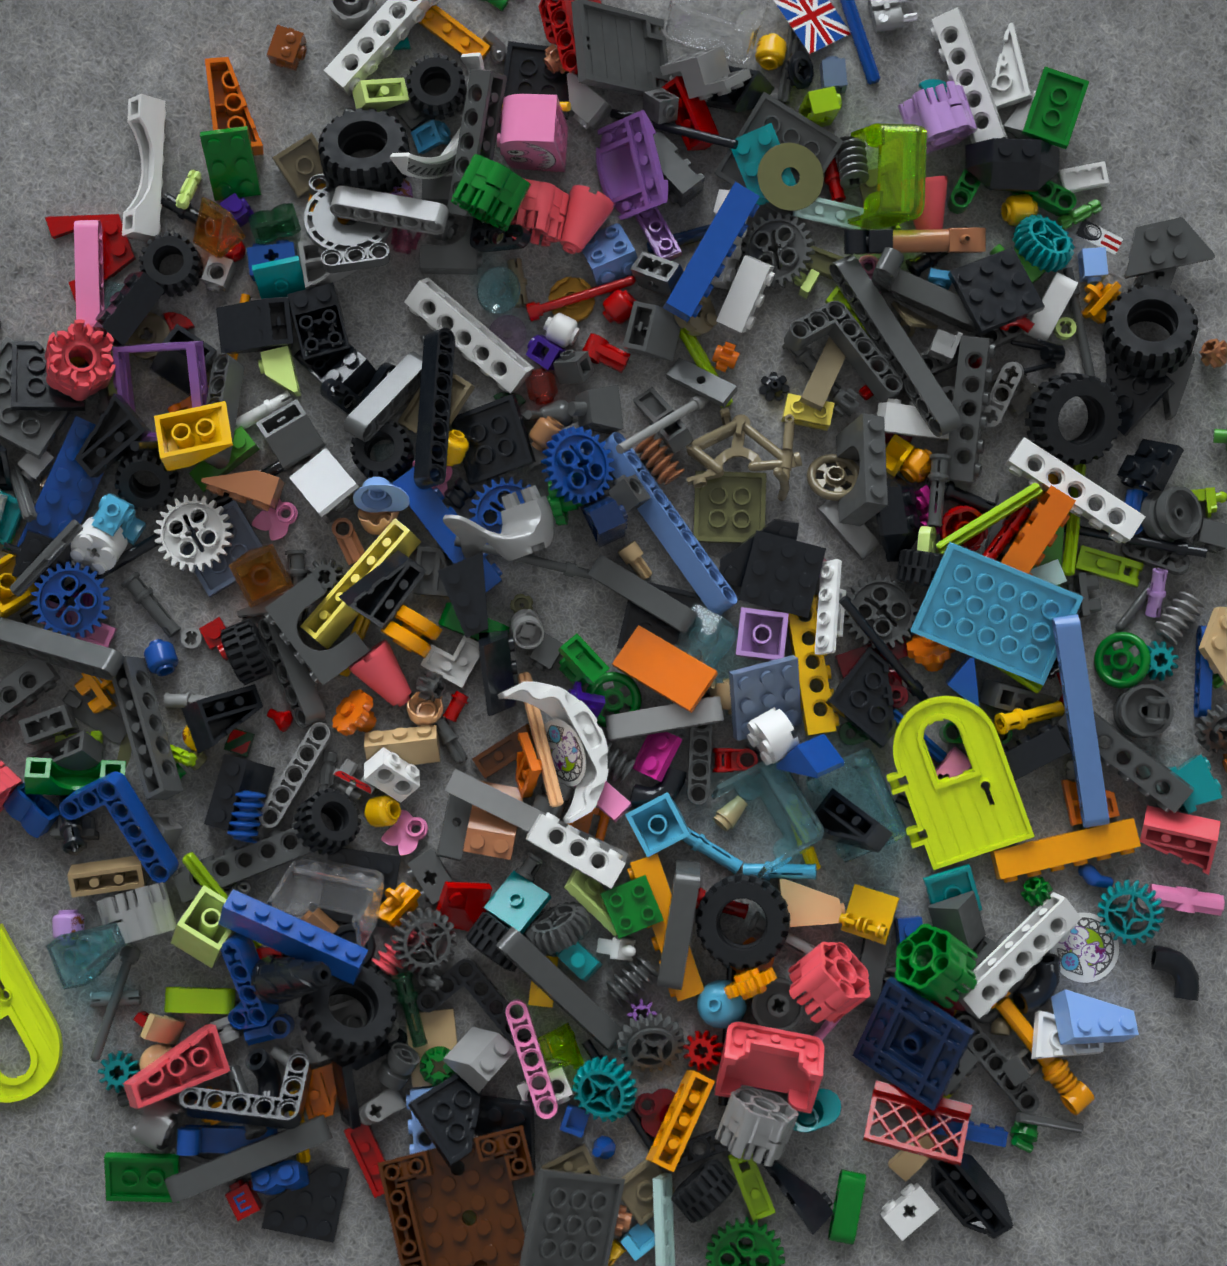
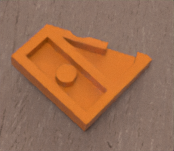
[515,732,542,798]

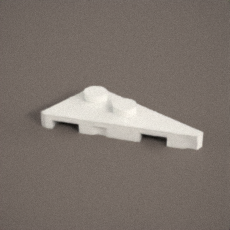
[991,22,1032,110]

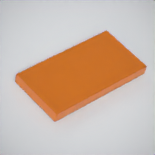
[612,625,718,713]

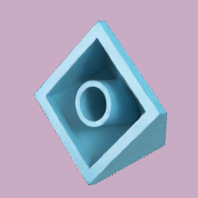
[625,792,690,857]

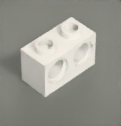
[364,747,420,803]
[517,1065,573,1115]

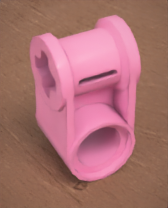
[935,746,971,779]

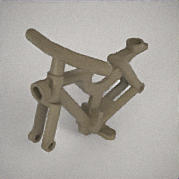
[686,408,802,501]

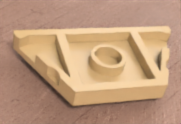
[1198,606,1227,691]

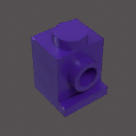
[220,193,256,230]
[525,335,566,370]

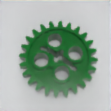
[705,1217,785,1266]

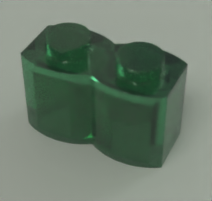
[248,203,301,244]

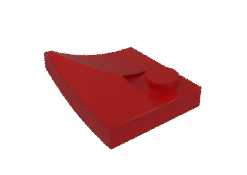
[433,882,492,932]

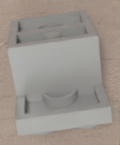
[660,45,752,100]

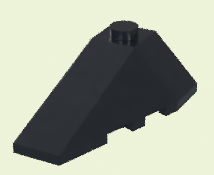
[753,1145,834,1235]

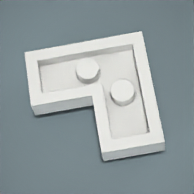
[420,635,480,689]

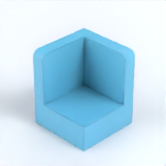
[620,1223,655,1261]

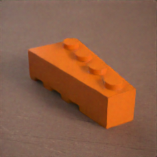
[1001,485,1076,576]

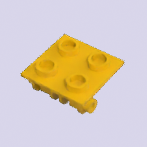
[839,884,899,945]

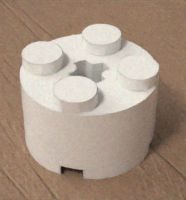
[70,517,128,575]
[747,707,800,766]

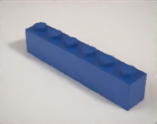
[663,182,760,322]
[392,466,503,593]
[218,889,368,985]

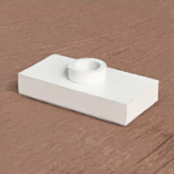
[1058,161,1110,193]

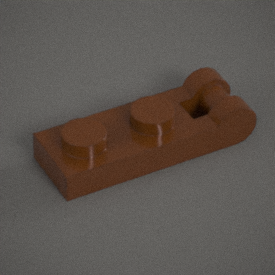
[472,723,535,779]

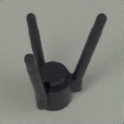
[1010,338,1065,375]

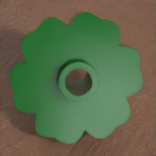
[548,481,584,526]

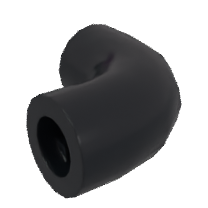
[629,768,687,808]
[1151,945,1200,1001]
[1013,953,1060,1014]
[245,1048,282,1114]

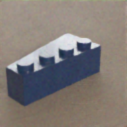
[580,494,628,548]

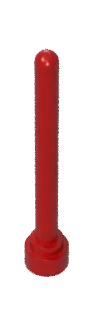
[525,276,636,322]

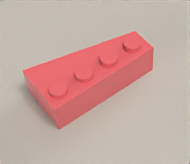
[123,1024,230,1109]

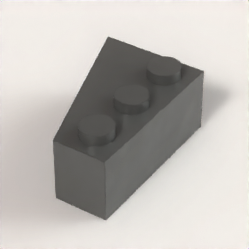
[653,131,705,207]

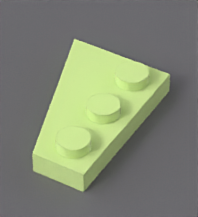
[564,868,617,936]

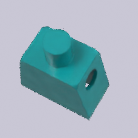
[555,941,603,982]

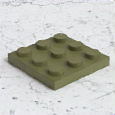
[693,471,766,544]

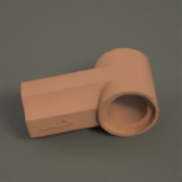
[332,518,365,566]

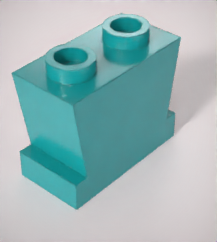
[1167,754,1223,814]

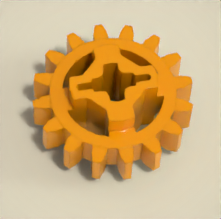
[724,967,777,1000]

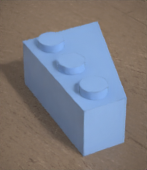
[1051,989,1139,1045]

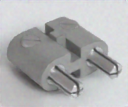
[868,0,918,33]

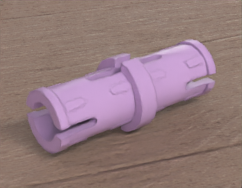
[1145,568,1168,618]

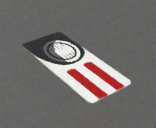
[1076,219,1123,255]

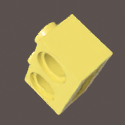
[781,393,835,431]

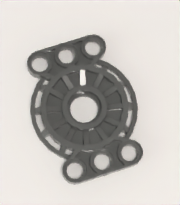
[304,174,393,273]

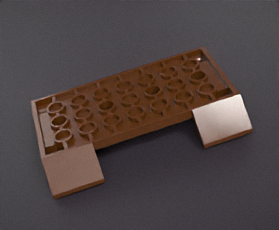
[378,1125,535,1266]

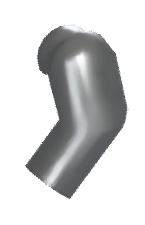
[482,30,506,64]

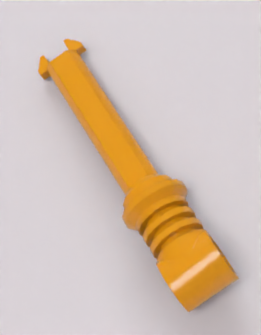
[991,991,1095,1115]

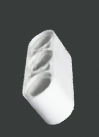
[1024,272,1078,341]

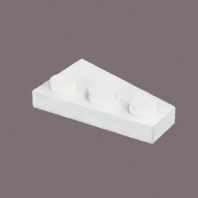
[1031,1010,1104,1059]

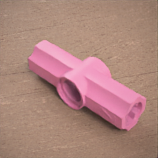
[1148,884,1225,916]

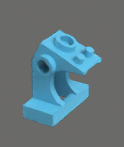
[92,494,146,545]

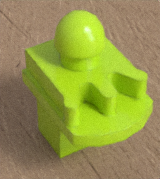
[1191,487,1227,518]

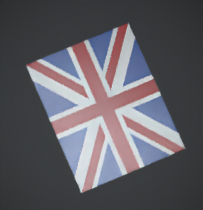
[773,0,851,54]

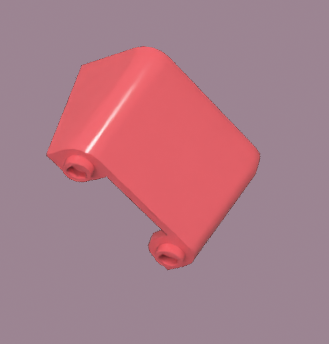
[714,1022,825,1114]

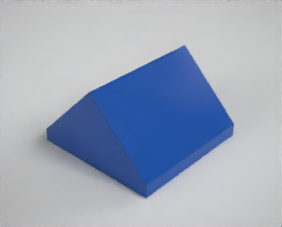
[945,656,979,706]
[776,734,844,778]

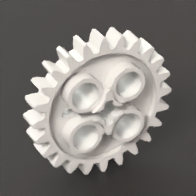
[154,494,234,573]

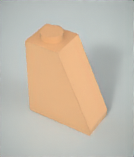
[778,878,845,927]

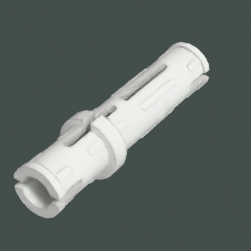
[235,390,293,430]

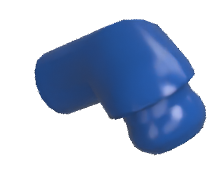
[1078,863,1113,888]

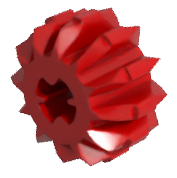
[683,1030,724,1072]

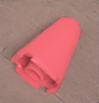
[901,176,948,230]
[560,185,614,254]
[349,639,412,707]

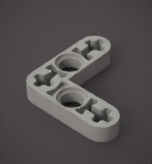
[942,362,1024,427]

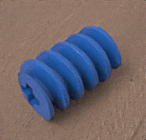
[227,790,266,843]

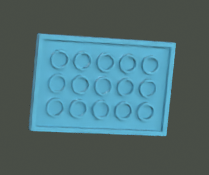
[910,541,1084,686]

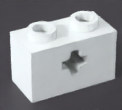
[880,1183,939,1241]

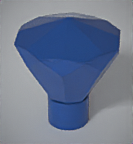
[592,1136,616,1159]

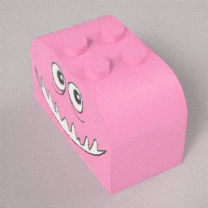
[497,94,568,172]

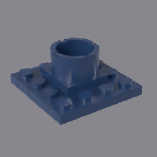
[852,976,975,1111]

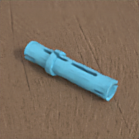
[682,827,743,874]
[743,861,817,881]

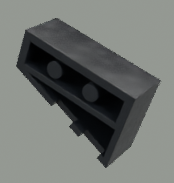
[339,550,426,630]

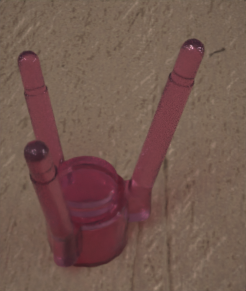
[391,195,422,254]

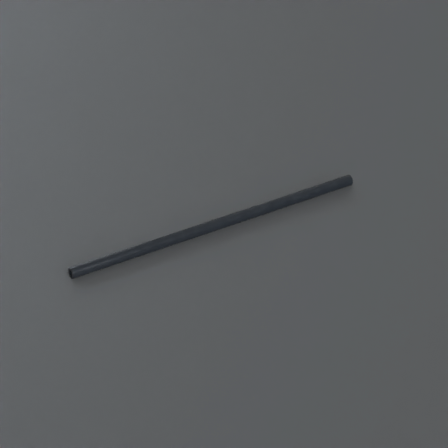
[19,455,310,624]

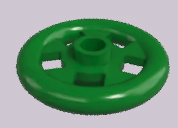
[1094,632,1151,689]
[585,672,642,728]

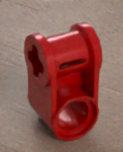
[712,748,758,773]

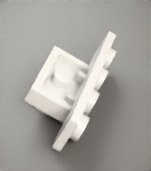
[815,559,846,655]

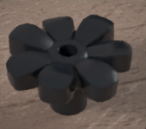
[759,372,789,402]

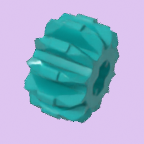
[1137,641,1179,681]
[98,1050,140,1093]

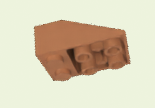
[201,470,285,512]

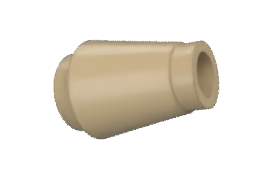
[713,796,747,832]

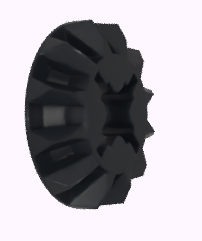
[785,51,814,90]

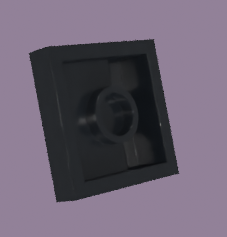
[1117,439,1184,492]

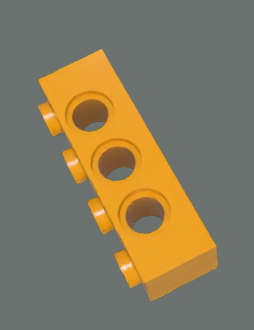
[645,1069,715,1172]

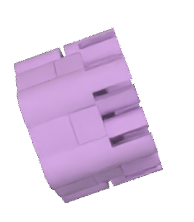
[898,81,977,154]

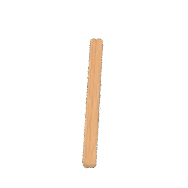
[517,672,564,807]

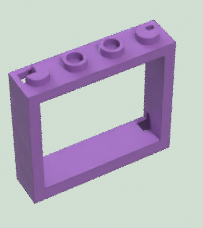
[112,341,208,441]

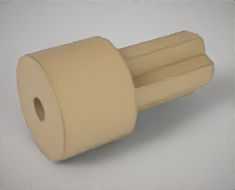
[618,540,652,580]

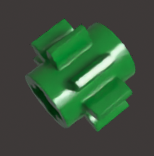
[1021,877,1053,907]

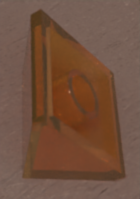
[193,197,246,258]
[229,544,294,608]

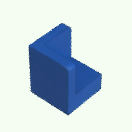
[559,1103,590,1138]

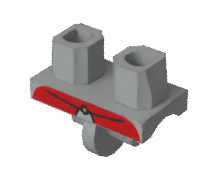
[333,759,377,800]

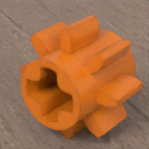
[712,341,740,373]

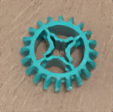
[1012,214,1075,273]
[1097,879,1165,945]
[572,1056,638,1122]

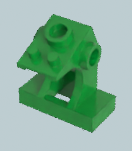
[558,633,610,686]

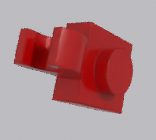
[199,617,228,661]

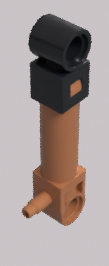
[844,227,986,255]

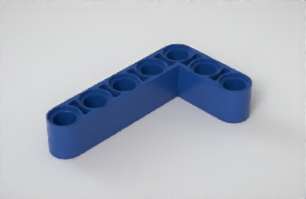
[59,771,179,883]

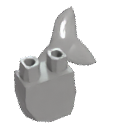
[443,485,554,561]

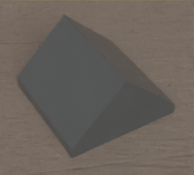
[927,891,986,949]

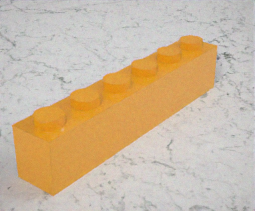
[990,818,1141,883]
[627,853,704,1001]

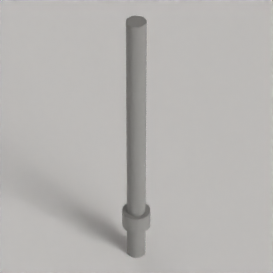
[616,395,710,454]

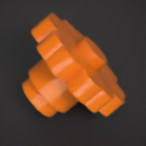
[906,634,956,672]
[332,689,377,736]

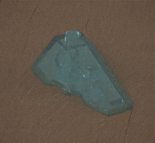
[661,603,738,704]
[46,922,126,990]

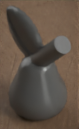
[521,400,573,429]

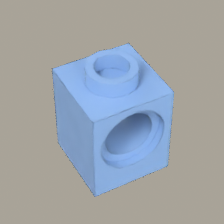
[1077,247,1108,285]

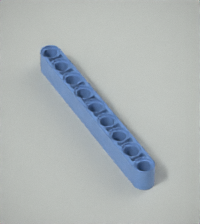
[603,432,737,617]
[1052,614,1109,828]

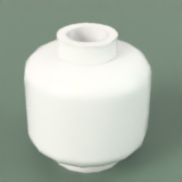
[543,313,580,348]

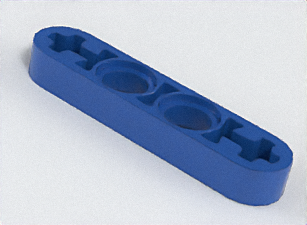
[1194,625,1213,718]

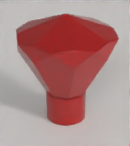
[267,708,294,732]

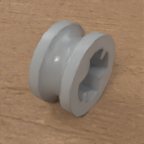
[181,627,204,650]

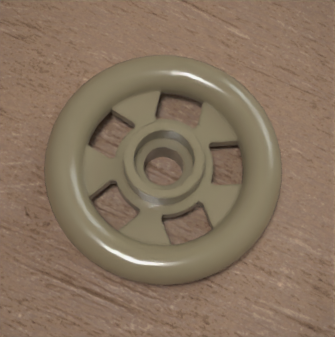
[807,454,860,501]

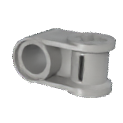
[359,1088,406,1125]

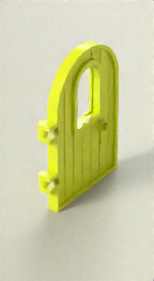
[887,696,1035,870]
[0,923,63,1103]

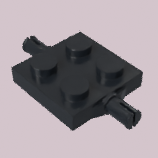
[1,529,84,583]

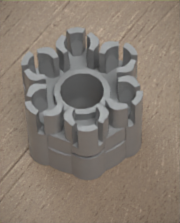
[96,882,177,949]
[715,1085,799,1166]

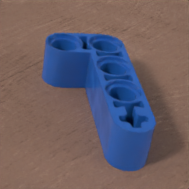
[221,932,279,1030]
[176,1124,278,1156]

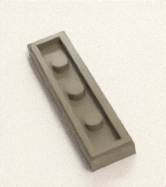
[799,333,847,411]

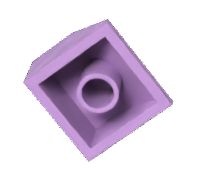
[735,607,789,662]

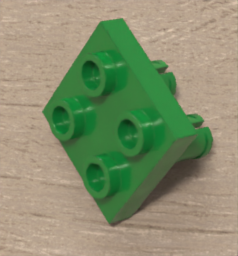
[600,875,664,939]

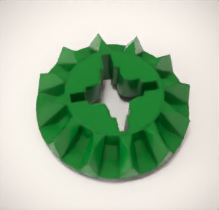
[420,1046,456,1086]

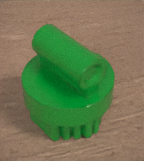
[1010,1119,1039,1153]

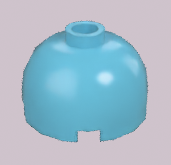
[697,980,747,1029]

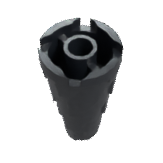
[251,955,331,1005]

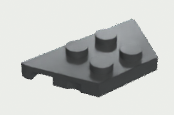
[1124,217,1215,279]

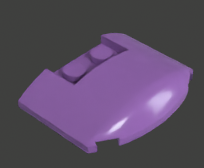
[596,110,668,220]

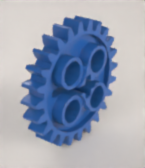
[541,426,615,505]
[469,477,531,544]
[30,562,112,638]

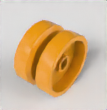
[381,605,443,658]

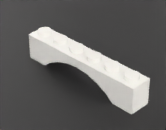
[122,94,166,242]

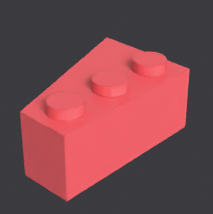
[1140,805,1221,875]

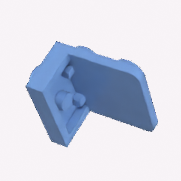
[582,223,637,286]

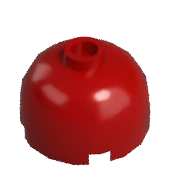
[939,506,988,551]

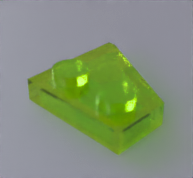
[537,1022,584,1070]

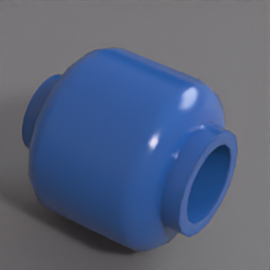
[144,639,179,676]

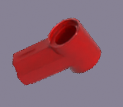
[582,333,631,373]

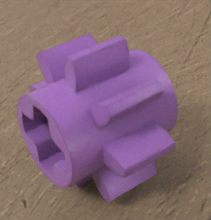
[627,998,657,1021]

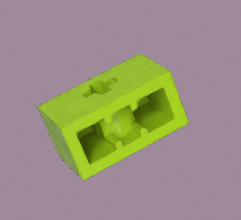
[798,86,842,127]

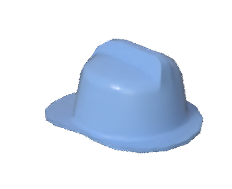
[353,477,410,513]

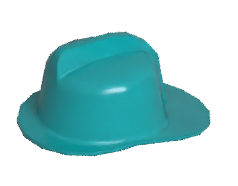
[787,1088,842,1133]

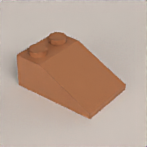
[463,780,523,860]

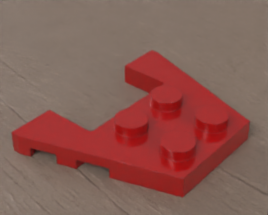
[45,214,136,302]

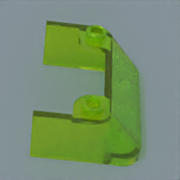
[848,123,927,229]

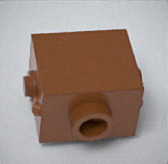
[267,25,307,71]

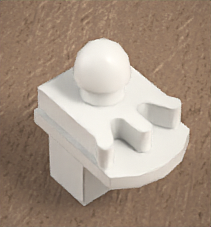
[596,937,636,962]

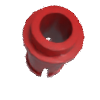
[442,691,469,723]

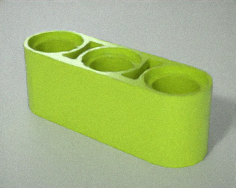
[164,987,236,1014]

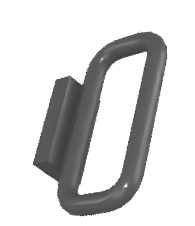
[964,932,1036,1024]

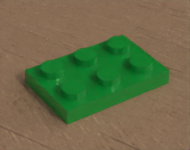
[1021,66,1090,149]
[200,126,261,201]
[104,1152,181,1203]

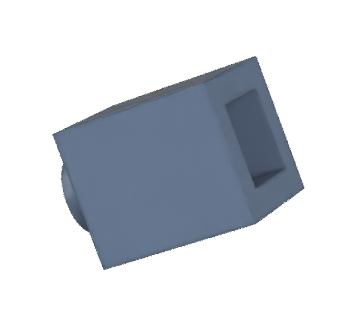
[819,56,848,93]

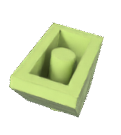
[352,77,409,112]
[258,346,301,397]

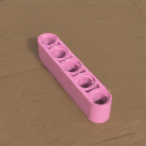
[74,220,105,333]
[505,999,558,1119]

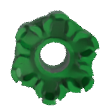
[451,154,531,232]
[895,924,978,1009]

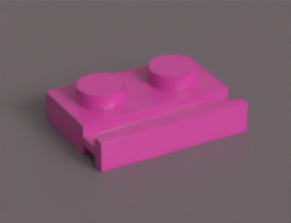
[632,732,683,782]

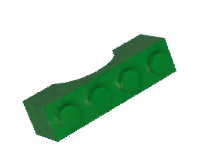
[24,757,126,796]

